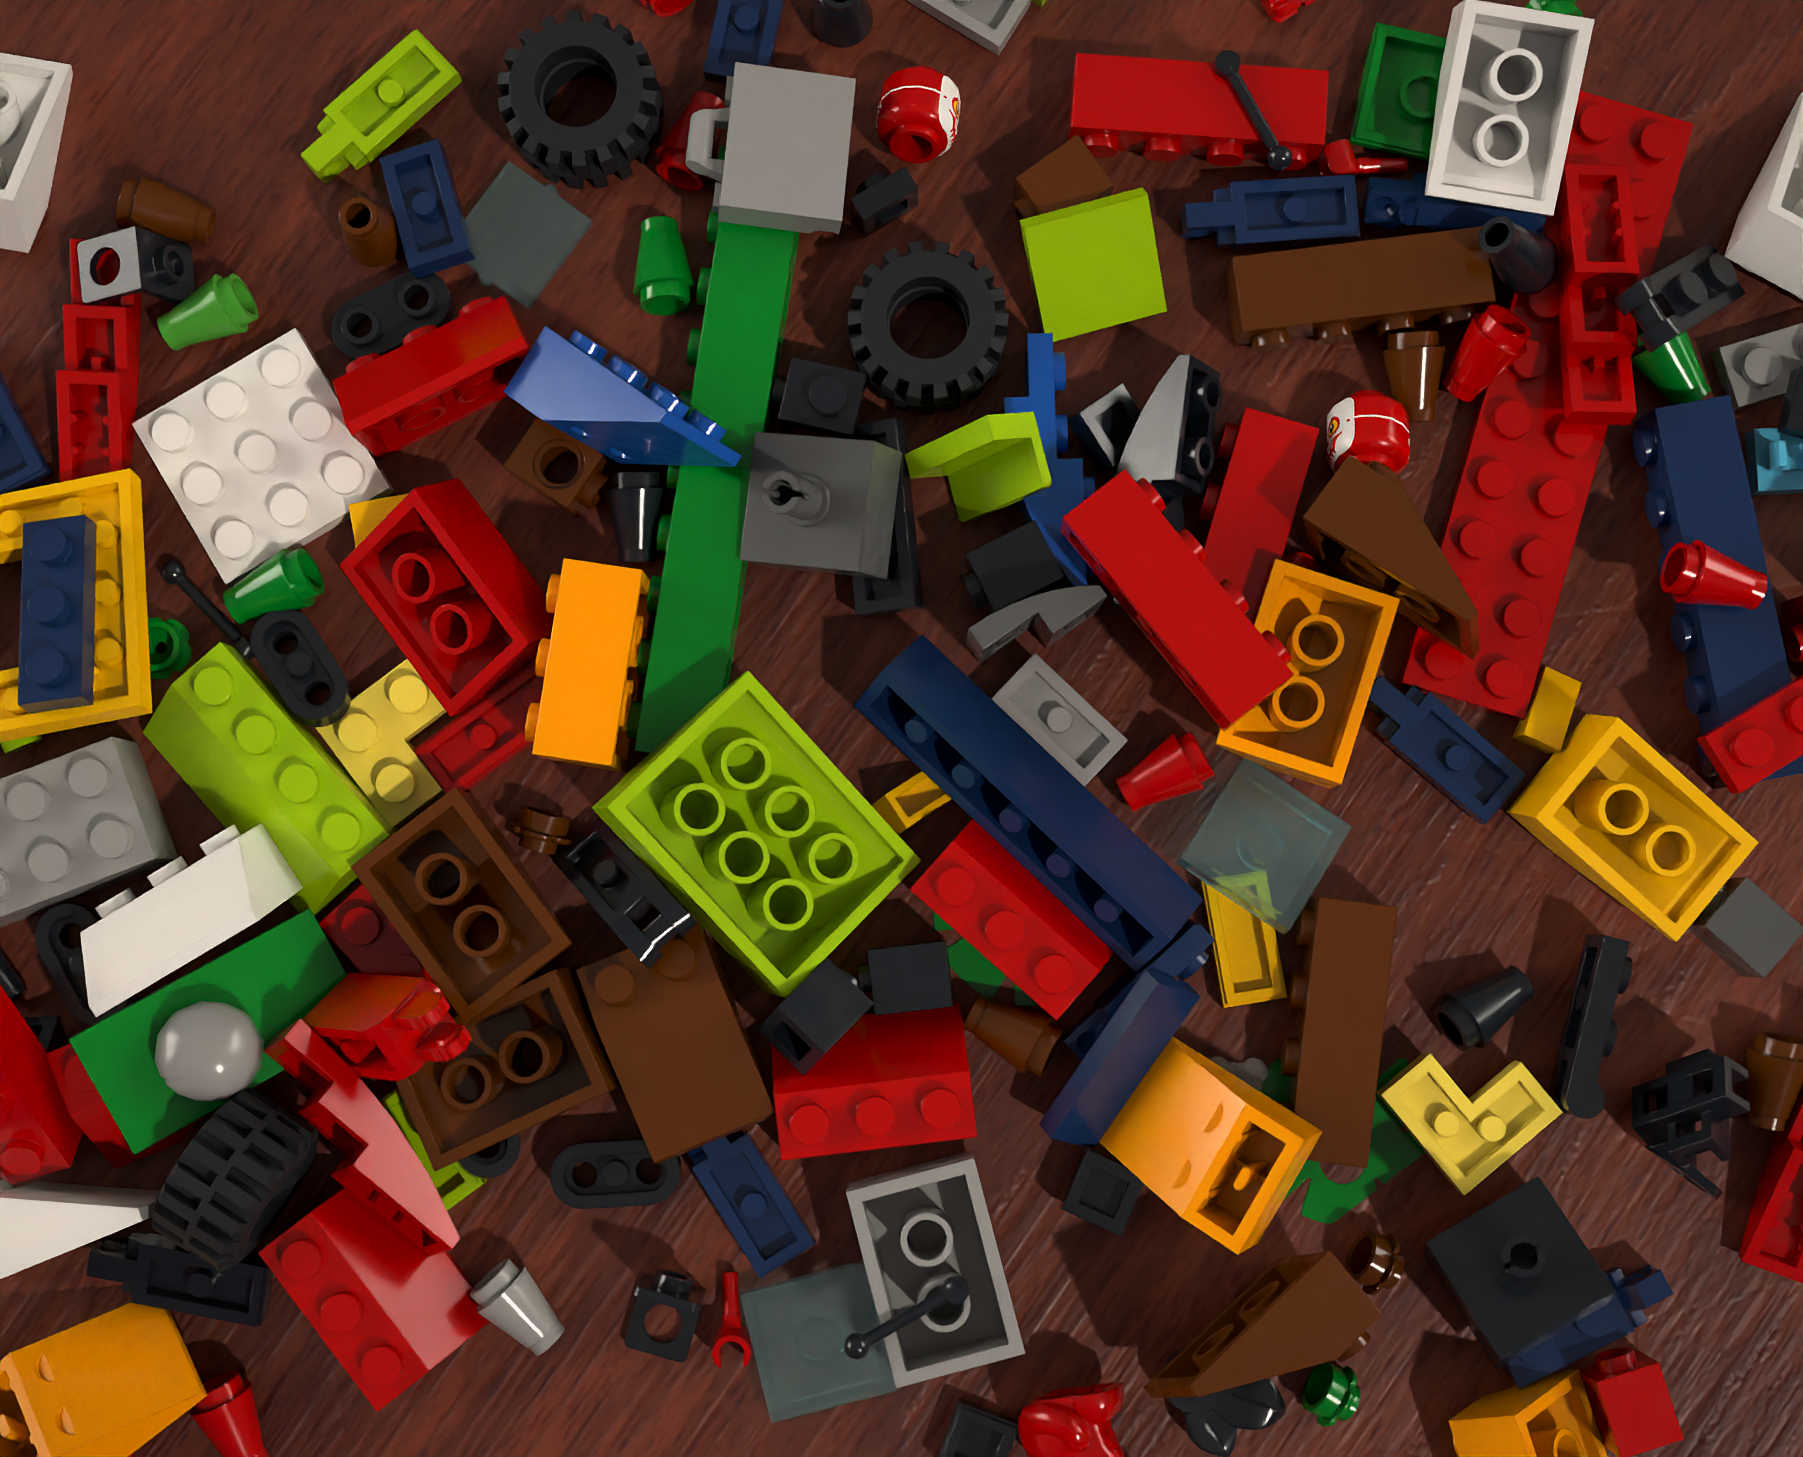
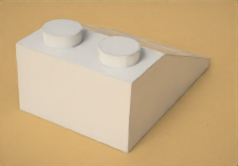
[1425,0,1595,216]
[0,53,73,253]
[1724,92,1803,301]
[0,1180,160,1279]

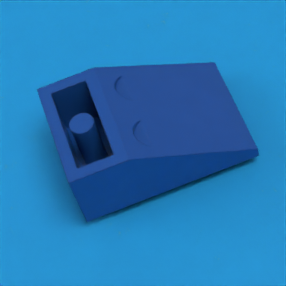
[504,326,742,467]

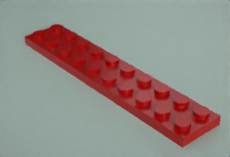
[1397,90,1694,721]

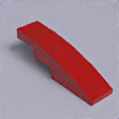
[1559,163,1640,425]
[56,238,141,482]
[263,1018,460,1257]
[1738,1087,1803,1283]

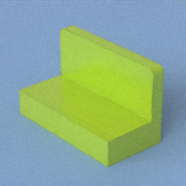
[905,412,1052,522]

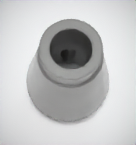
[470,1258,565,1356]

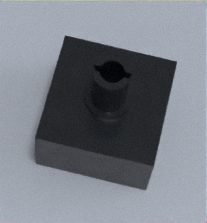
[1423,1176,1616,1370]

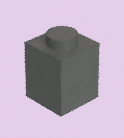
[1688,877,1803,978]

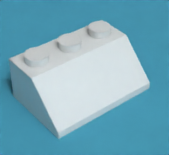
[80,823,303,1017]

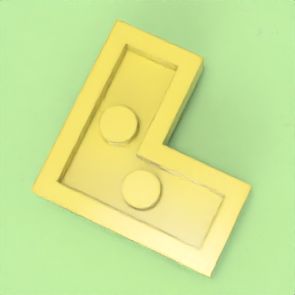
[316,659,447,828]
[1376,1051,1563,1196]

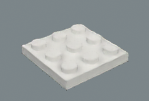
[132,328,395,587]

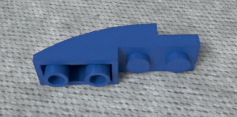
[1001,333,1097,588]

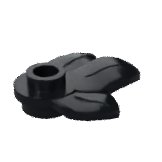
[1162,1347,1286,1457]

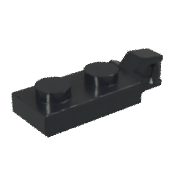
[86,1233,273,1327]

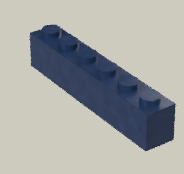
[1632,395,1803,789]
[854,634,1203,972]

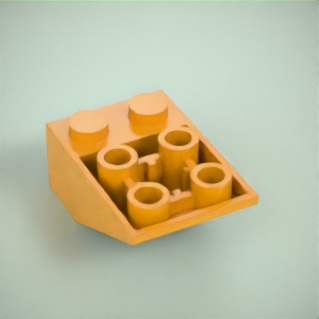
[1099,1036,1323,1255]
[0,1302,208,1457]

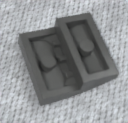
[965,585,1107,663]

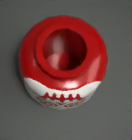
[876,65,961,163]
[1327,390,1410,475]

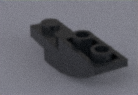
[1113,354,1222,611]

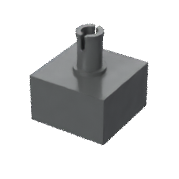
[740,432,902,579]

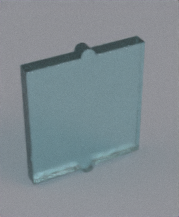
[464,161,593,310]

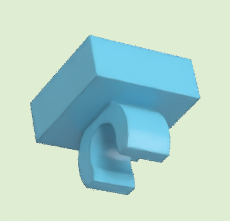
[1745,428,1803,495]

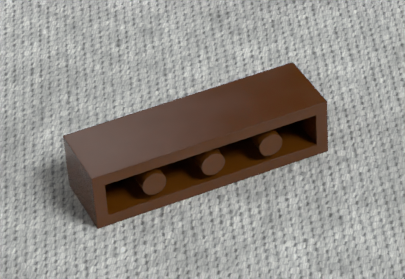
[1224,226,1496,353]
[1277,897,1398,1168]

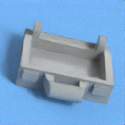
[685,62,856,235]

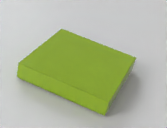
[1019,187,1167,342]

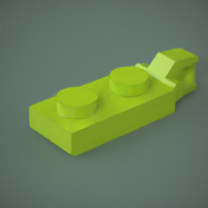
[300,29,462,184]

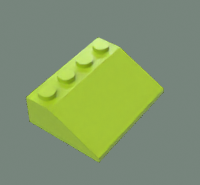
[592,671,921,998]

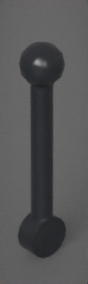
[1214,50,1292,170]
[161,560,255,660]
[843,1275,969,1360]

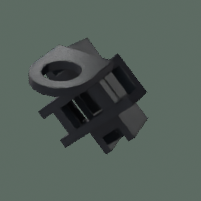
[1632,1049,1750,1200]

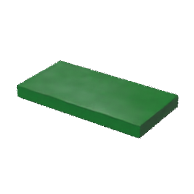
[68,908,347,1155]

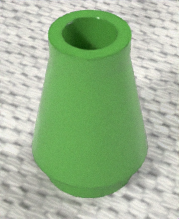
[157,274,258,351]

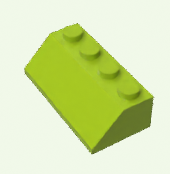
[143,642,399,917]

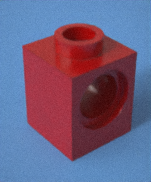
[1579,1347,1684,1457]

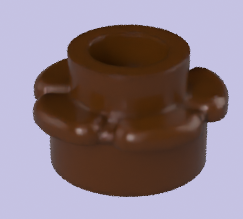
[510,806,572,854]
[1346,1231,1405,1295]

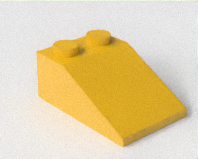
[1507,714,1759,942]

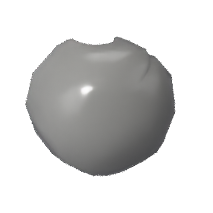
[155,1001,264,1102]

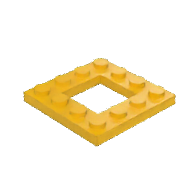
[0,468,152,742]

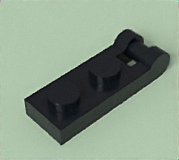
[1613,242,1746,353]
[552,817,698,969]
[1549,935,1633,1119]

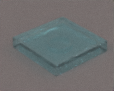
[1176,758,1352,934]
[740,1260,897,1423]

